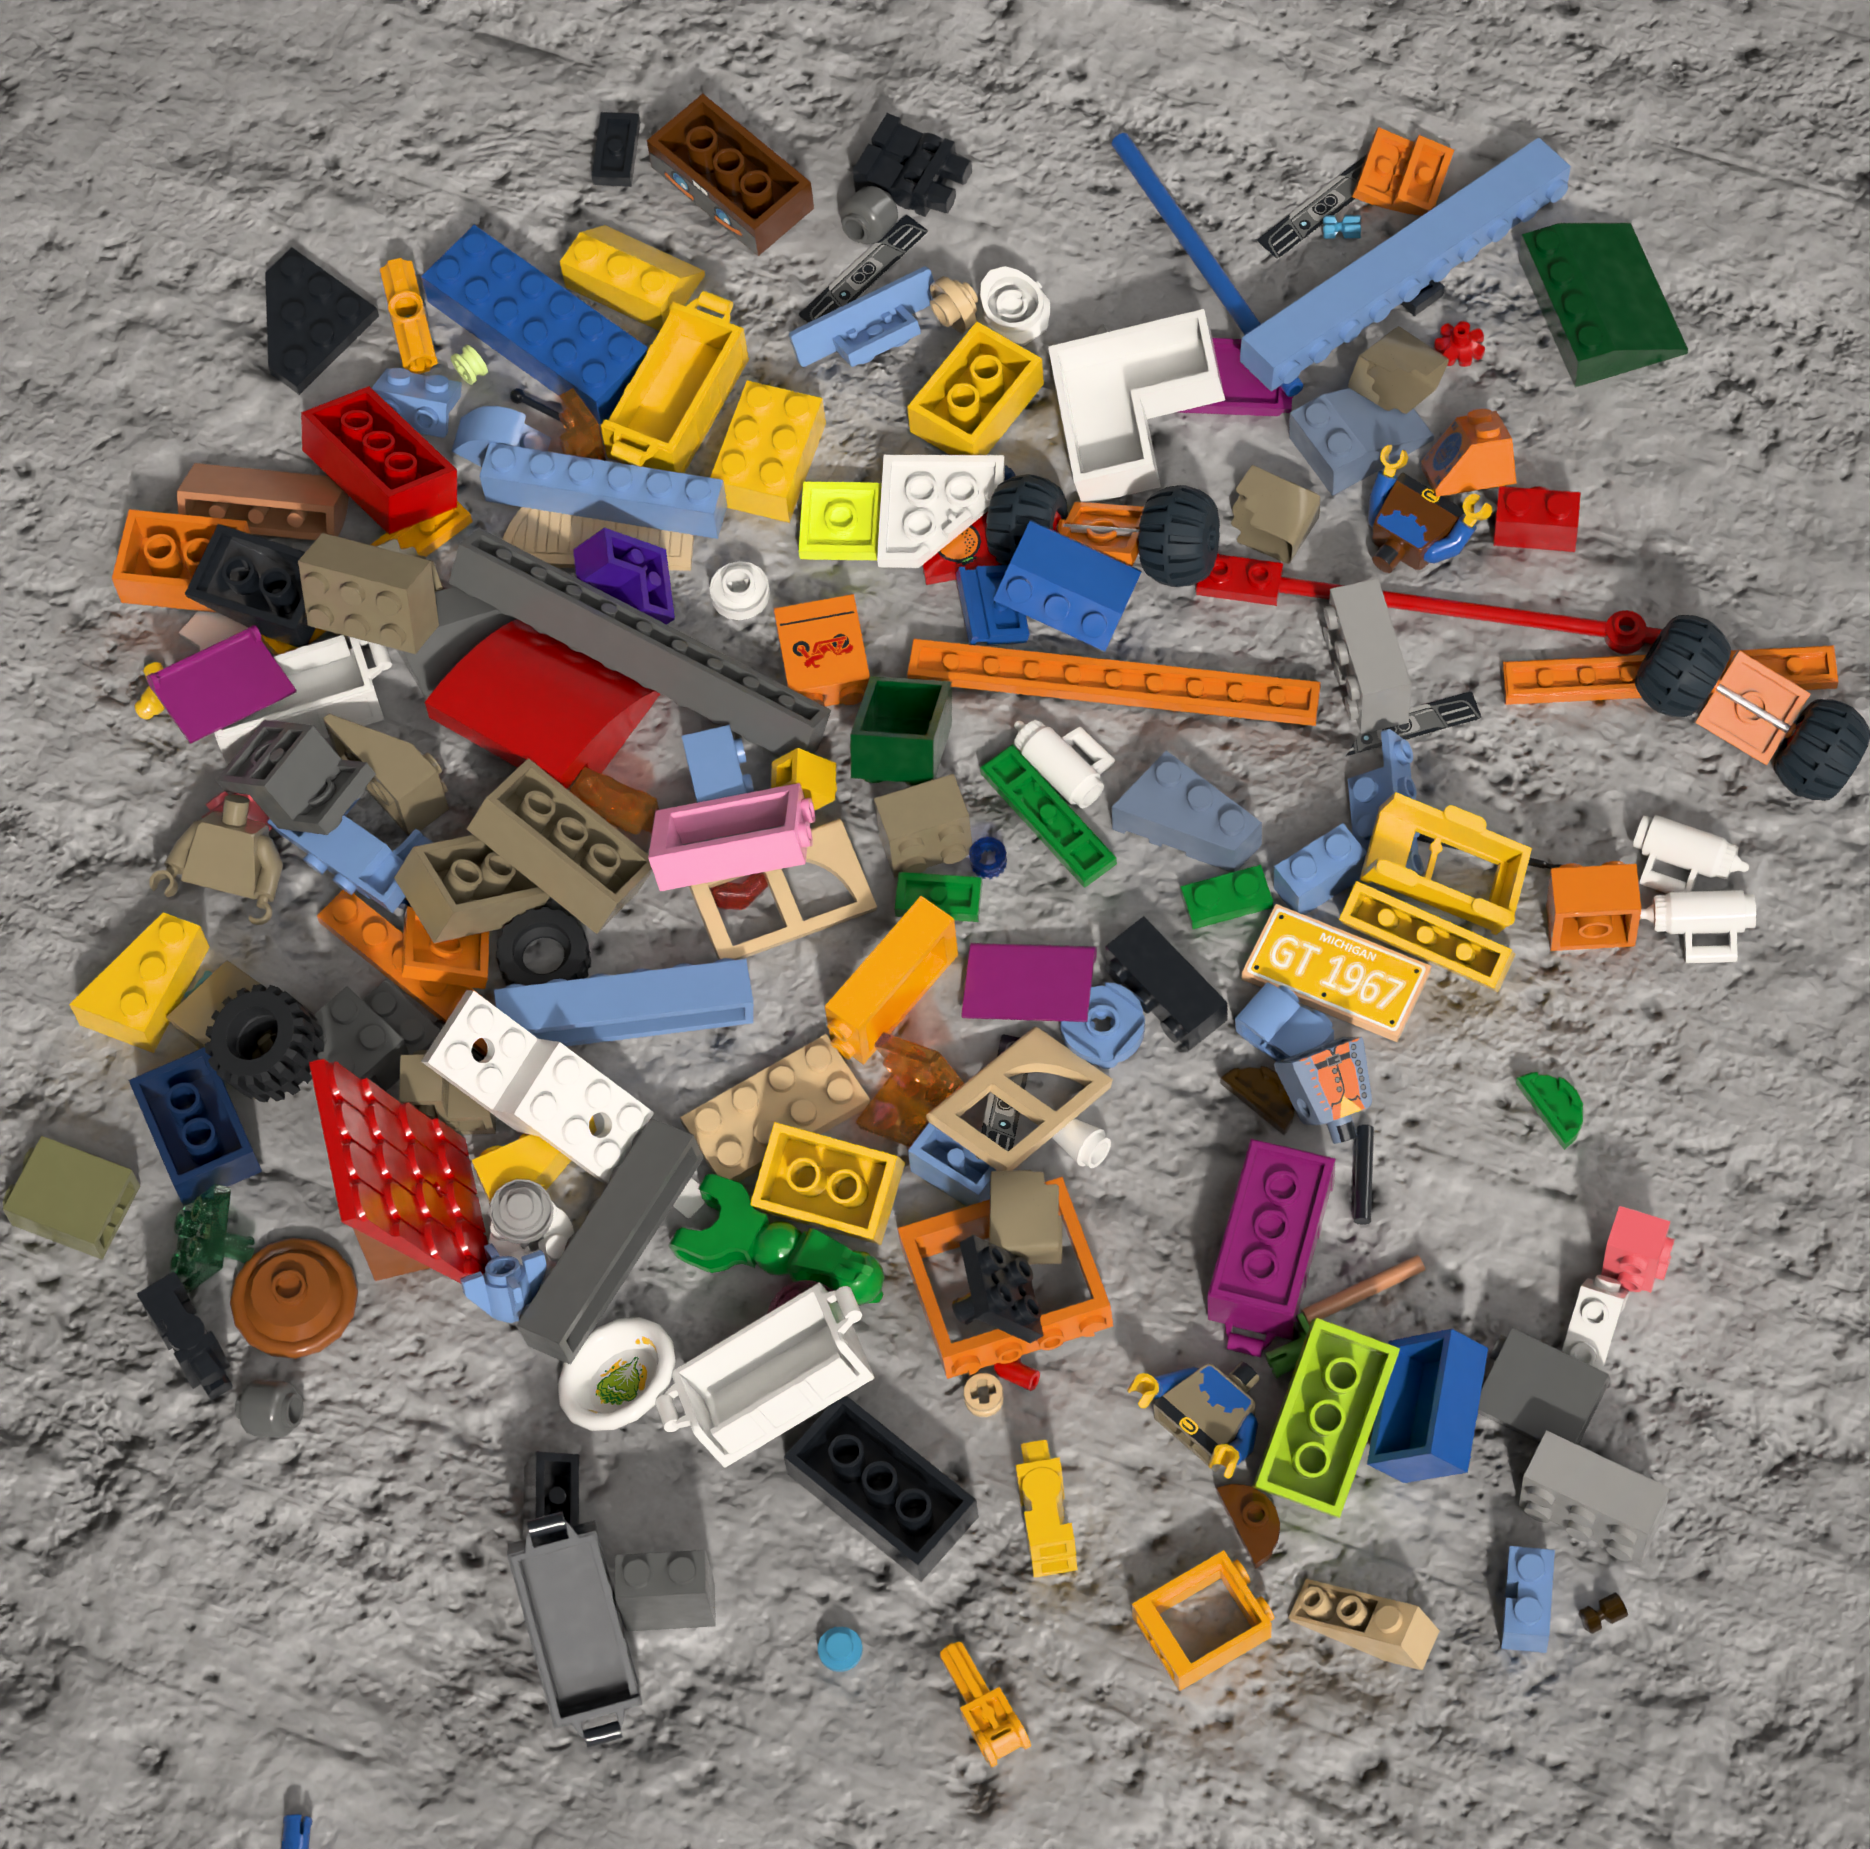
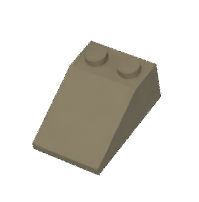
[323,714,449,837]

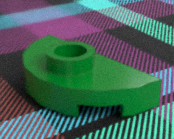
[1516,1072,1583,1150]

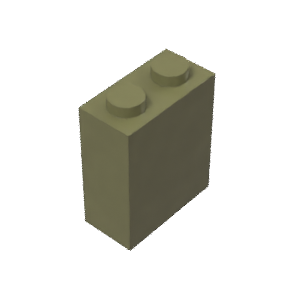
[3,1136,141,1260]

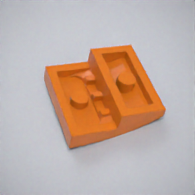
[1352,127,1454,216]

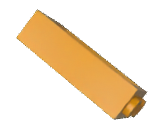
[825,896,958,1065]

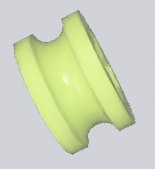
[450,344,488,385]

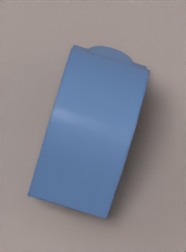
[452,406,551,467]

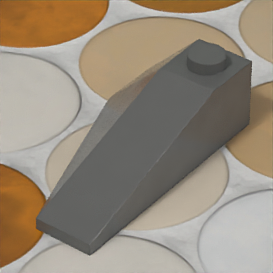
[397,586,516,699]

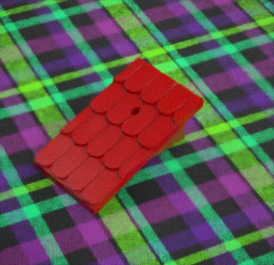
[309,1059,488,1283]

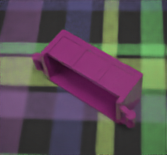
[1207,1139,1336,1358]

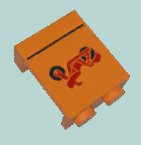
[774,594,870,707]

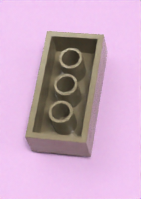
[467,758,653,934]

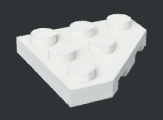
[877,455,1005,568]

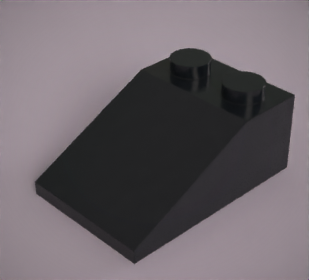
[185,524,316,648]

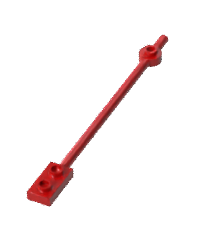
[1196,554,1663,654]

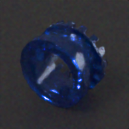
[969,837,1007,880]

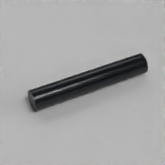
[1354,1125,1374,1225]

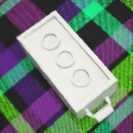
[214,635,392,766]
[655,1282,875,1468]

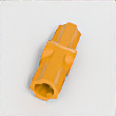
[380,258,438,374]

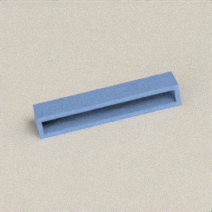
[479,442,727,539]
[494,958,754,1046]

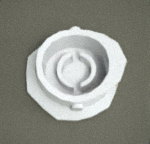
[976,266,1050,346]

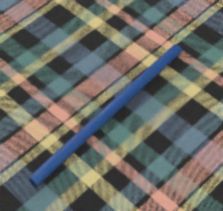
[1111,133,1304,397]

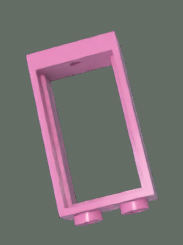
[648,783,815,891]

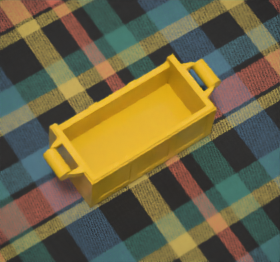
[600,291,749,473]

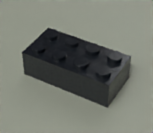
[784,1396,979,1582]

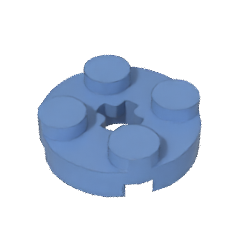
[1061,982,1145,1069]

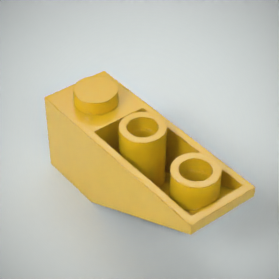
[472,1116,597,1203]

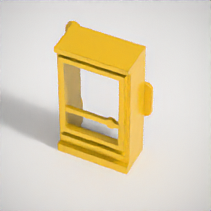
[1359,792,1532,935]

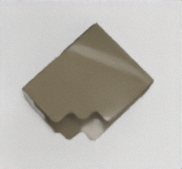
[1348,326,1449,414]
[1231,465,1321,564]
[989,1170,1062,1265]

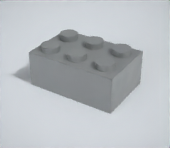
[1323,578,1411,734]
[1519,1430,1671,1563]

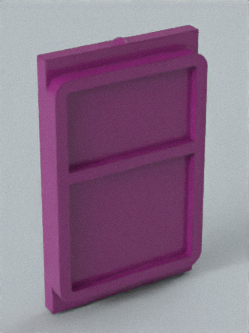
[1178,338,1294,416]

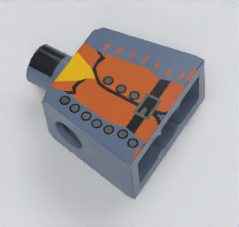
[1274,1037,1372,1144]

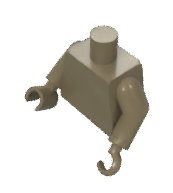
[149,795,283,925]

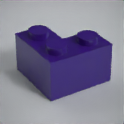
[573,527,675,625]

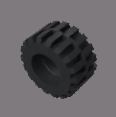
[205,984,324,1102]

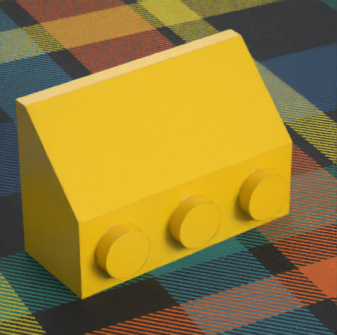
[560,225,705,331]

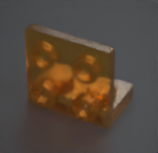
[856,1032,964,1147]

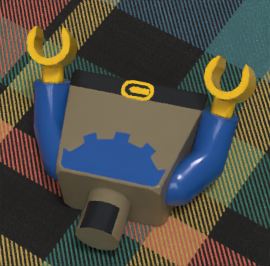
[1127,1361,1260,1479]

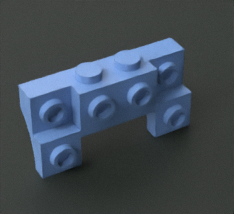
[267,797,434,913]

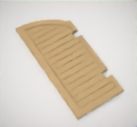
[502,507,694,571]

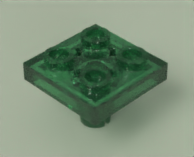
[170,1184,255,1294]

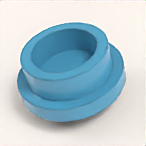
[818,1627,863,1672]

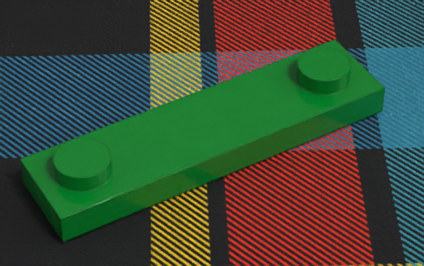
[980,744,1117,888]

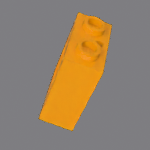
[1132,1550,1274,1692]

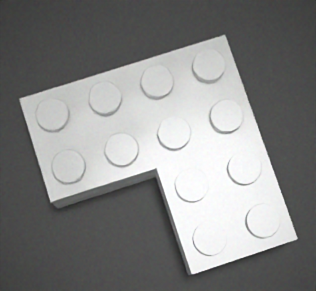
[1048,309,1225,503]

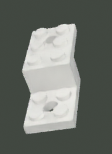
[421,990,654,1184]

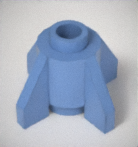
[460,1243,547,1323]

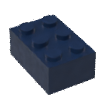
[128,1047,262,1206]

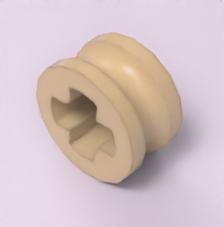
[964,1373,1003,1417]

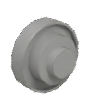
[490,1179,554,1244]

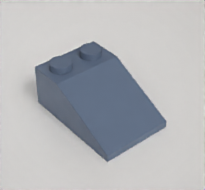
[1289,388,1434,496]

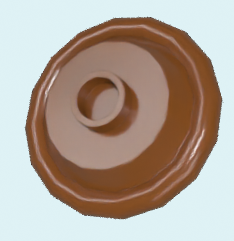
[230,1237,358,1359]

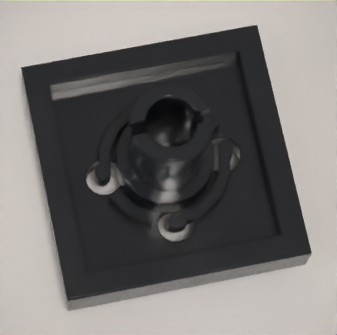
[952,1235,1044,1343]

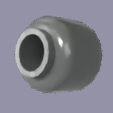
[840,186,898,245]
[235,1379,304,1438]

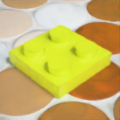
[798,482,882,561]

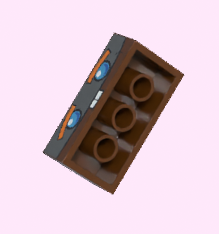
[647,93,814,256]

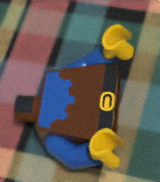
[1368,445,1492,573]

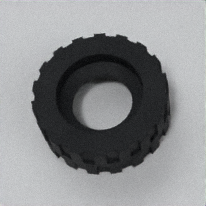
[496,907,591,986]

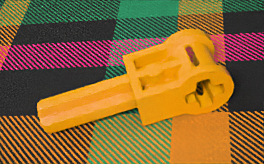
[940,1642,1031,1768]

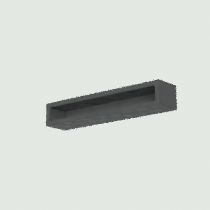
[516,1118,704,1365]

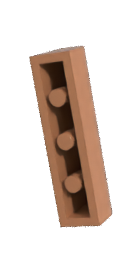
[177,463,349,540]

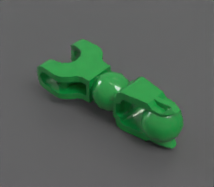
[668,1174,884,1306]

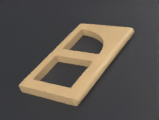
[689,819,877,960]
[926,1027,1113,1171]

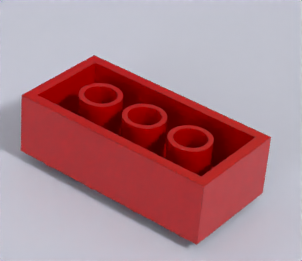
[301,386,457,535]

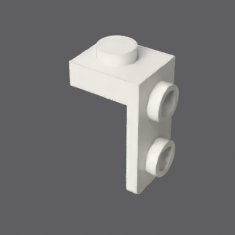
[1562,1275,1630,1371]

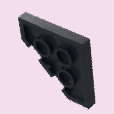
[265,247,379,395]

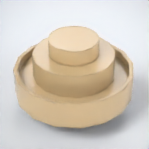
[930,276,978,333]

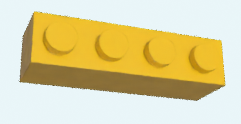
[1339,881,1516,993]

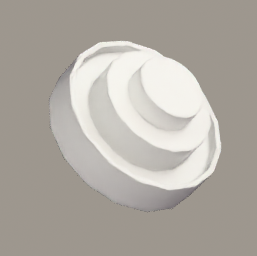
[709,561,770,620]

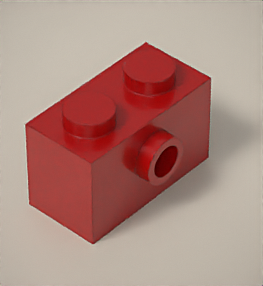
[1494,486,1581,552]

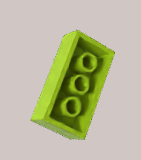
[1252,1318,1400,1518]

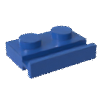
[956,565,1030,645]

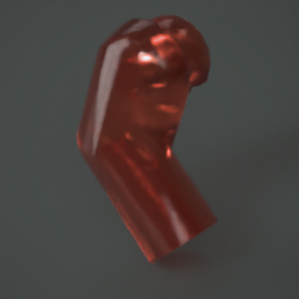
[709,872,768,910]

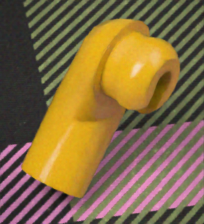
[135,662,165,720]

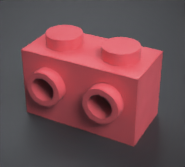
[1601,1206,1675,1293]

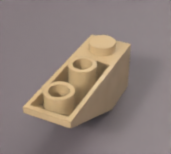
[1288,1579,1440,1670]

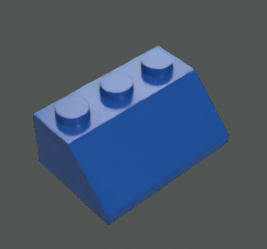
[993,520,1142,651]

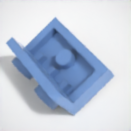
[372,368,462,438]

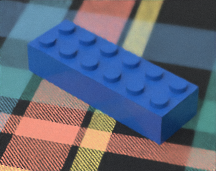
[421,225,649,426]

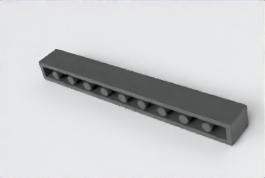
[449,528,831,757]

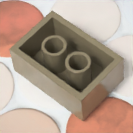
[298,533,439,654]
[394,835,550,943]

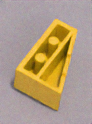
[69,912,210,1053]

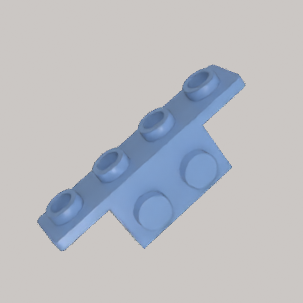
[789,266,934,367]
[1348,729,1424,876]

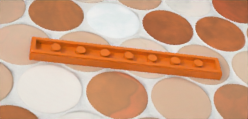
[1502,645,1838,705]

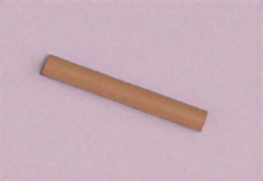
[1301,1255,1425,1325]

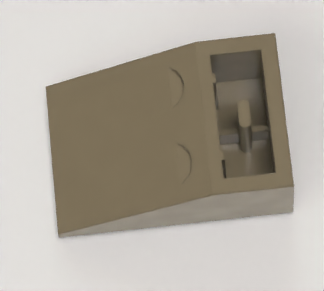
[166,960,278,1100]

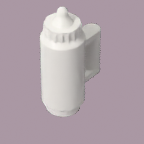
[1014,720,1115,808]
[1633,815,1749,893]
[1640,890,1756,963]

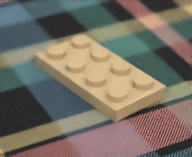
[680,1034,871,1182]

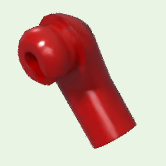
[993,1357,1040,1391]

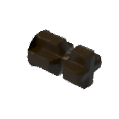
[1578,1592,1628,1634]

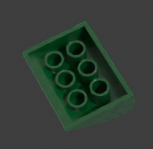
[1519,223,1688,388]

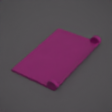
[146,625,297,744]
[961,943,1097,1022]

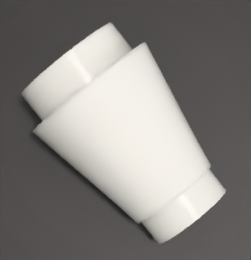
[1052,1118,1111,1168]

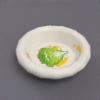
[557,1317,676,1431]

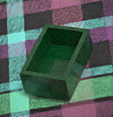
[850,676,952,786]

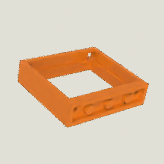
[897,1177,1113,1379]

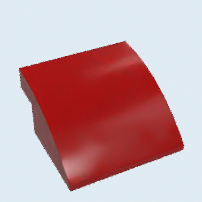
[424,619,660,789]

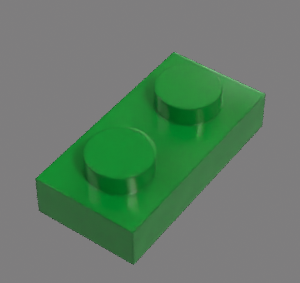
[1180,865,1273,930]
[894,872,983,922]

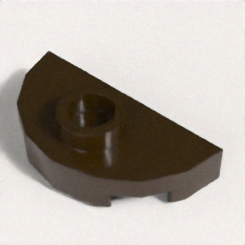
[1220,1066,1295,1136]

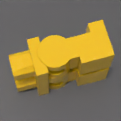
[1015,1440,1078,1578]

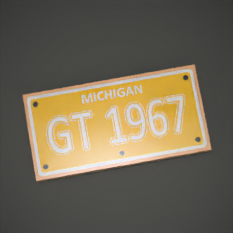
[1242,904,1431,1042]

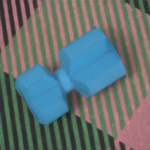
[1323,215,1361,239]

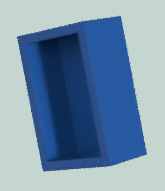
[1367,1329,1488,1483]

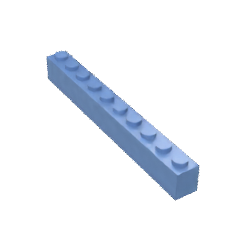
[1240,137,1571,392]

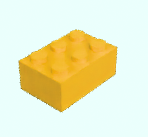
[907,321,1044,455]
[710,380,826,523]
[750,1122,905,1245]

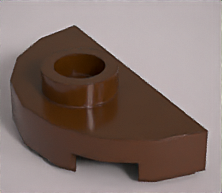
[1216,1484,1280,1569]

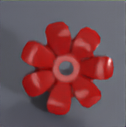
[1434,321,1485,367]

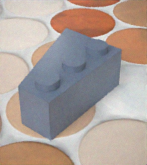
[1112,750,1262,872]

